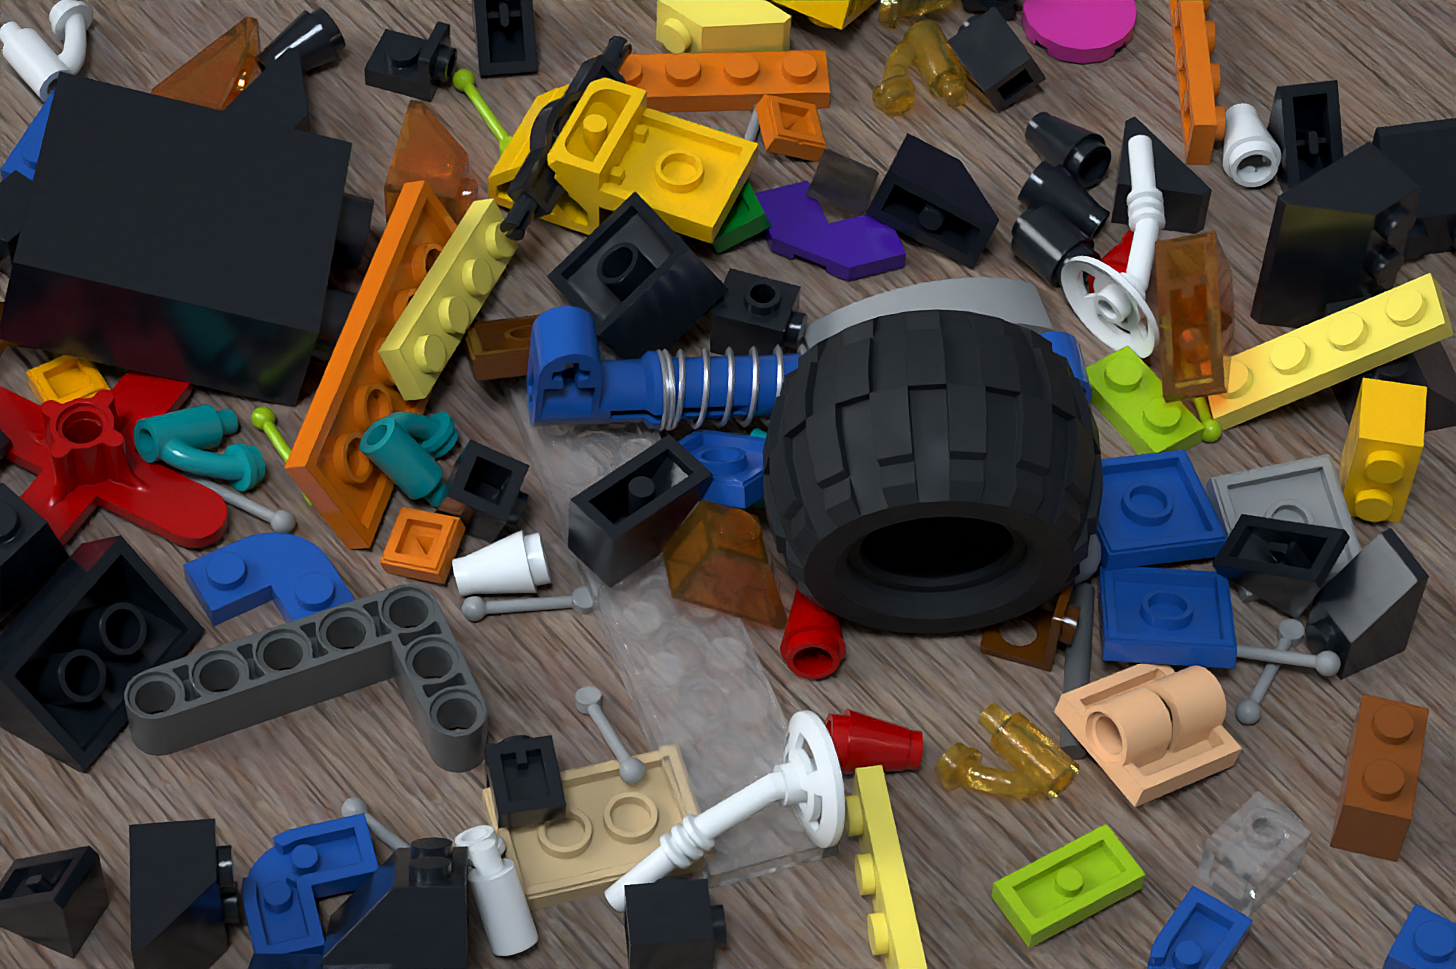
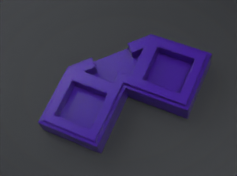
[755,180,906,281]

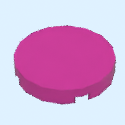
[1021,0,1137,64]

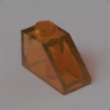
[384,100,478,226]
[662,499,788,630]

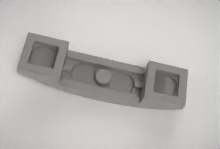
[803,277,1054,351]

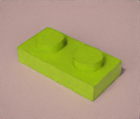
[1086,345,1205,455]
[991,823,1146,949]

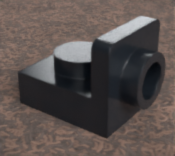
[364,21,457,102]
[485,735,566,829]

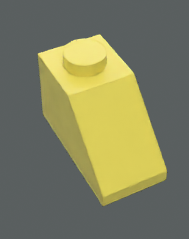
[656,0,792,53]

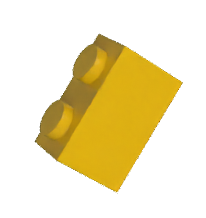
[1339,378,1427,523]

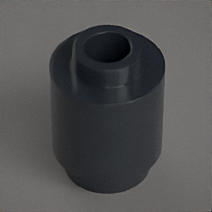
[1011,205,1101,288]

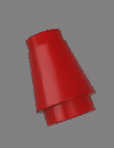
[780,587,846,679]
[825,708,923,775]

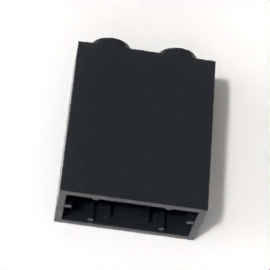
[0,71,374,407]

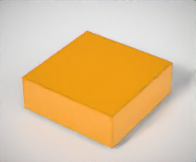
[26,354,111,405]

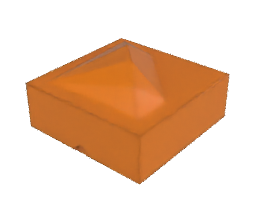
[755,94,827,162]
[380,507,466,584]

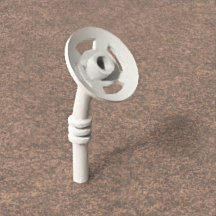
[1061,135,1166,358]
[605,710,845,912]

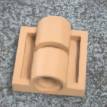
[1054,663,1242,807]

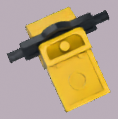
[488,36,758,244]

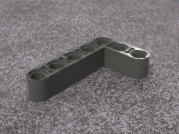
[124,584,488,773]

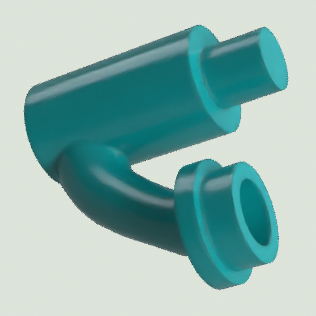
[134,404,265,491]
[359,411,459,507]

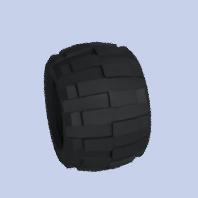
[762,309,1103,634]

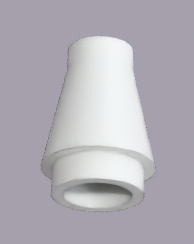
[1223,103,1281,187]
[452,530,551,597]

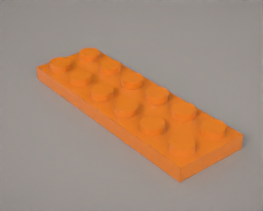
[284,180,458,550]

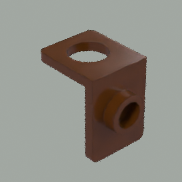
[980,579,1082,672]

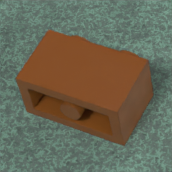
[1330,694,1430,862]

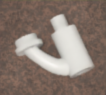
[0,0,93,102]
[455,825,538,956]

